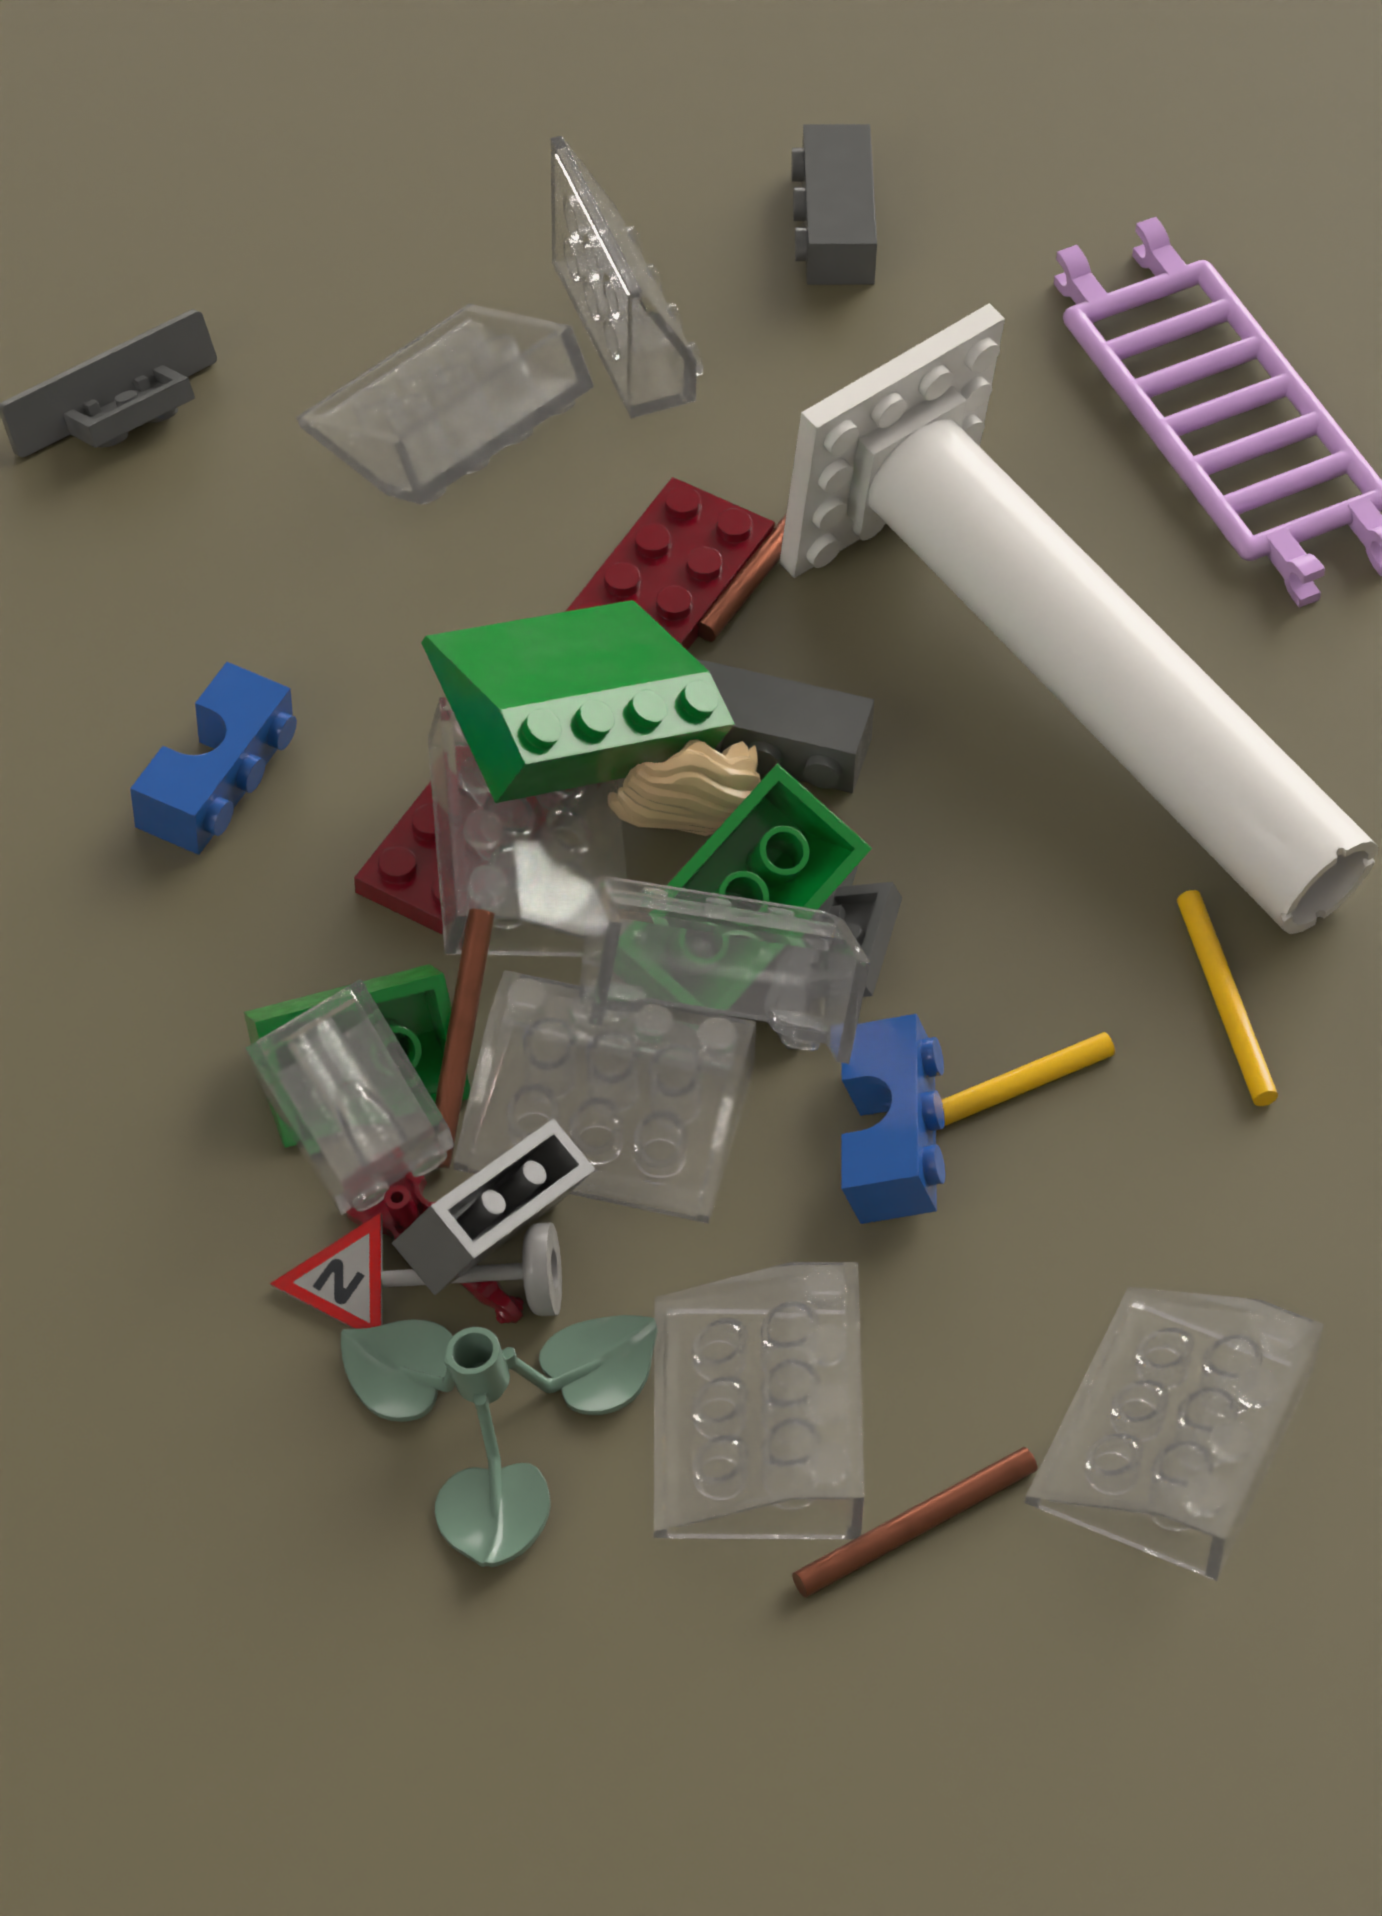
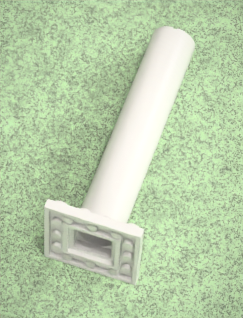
[779,303,1378,934]

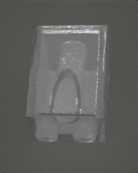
[245,979,454,1215]

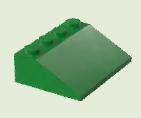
[421,600,735,803]

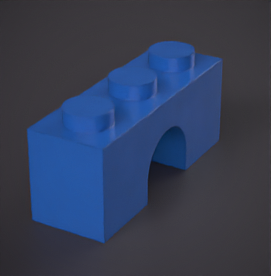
[130,662,297,855]
[841,1013,946,1224]

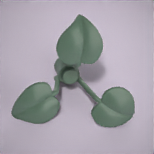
[341,1315,658,1567]

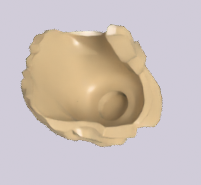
[608,739,761,836]

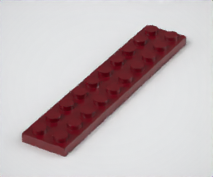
[354,477,775,944]

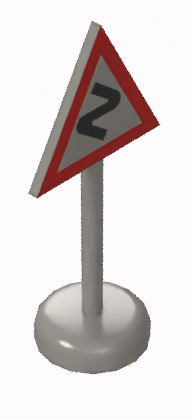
[270,1213,562,1329]

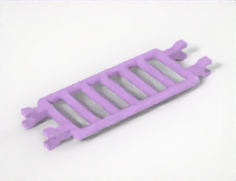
[1054,217,1382,608]

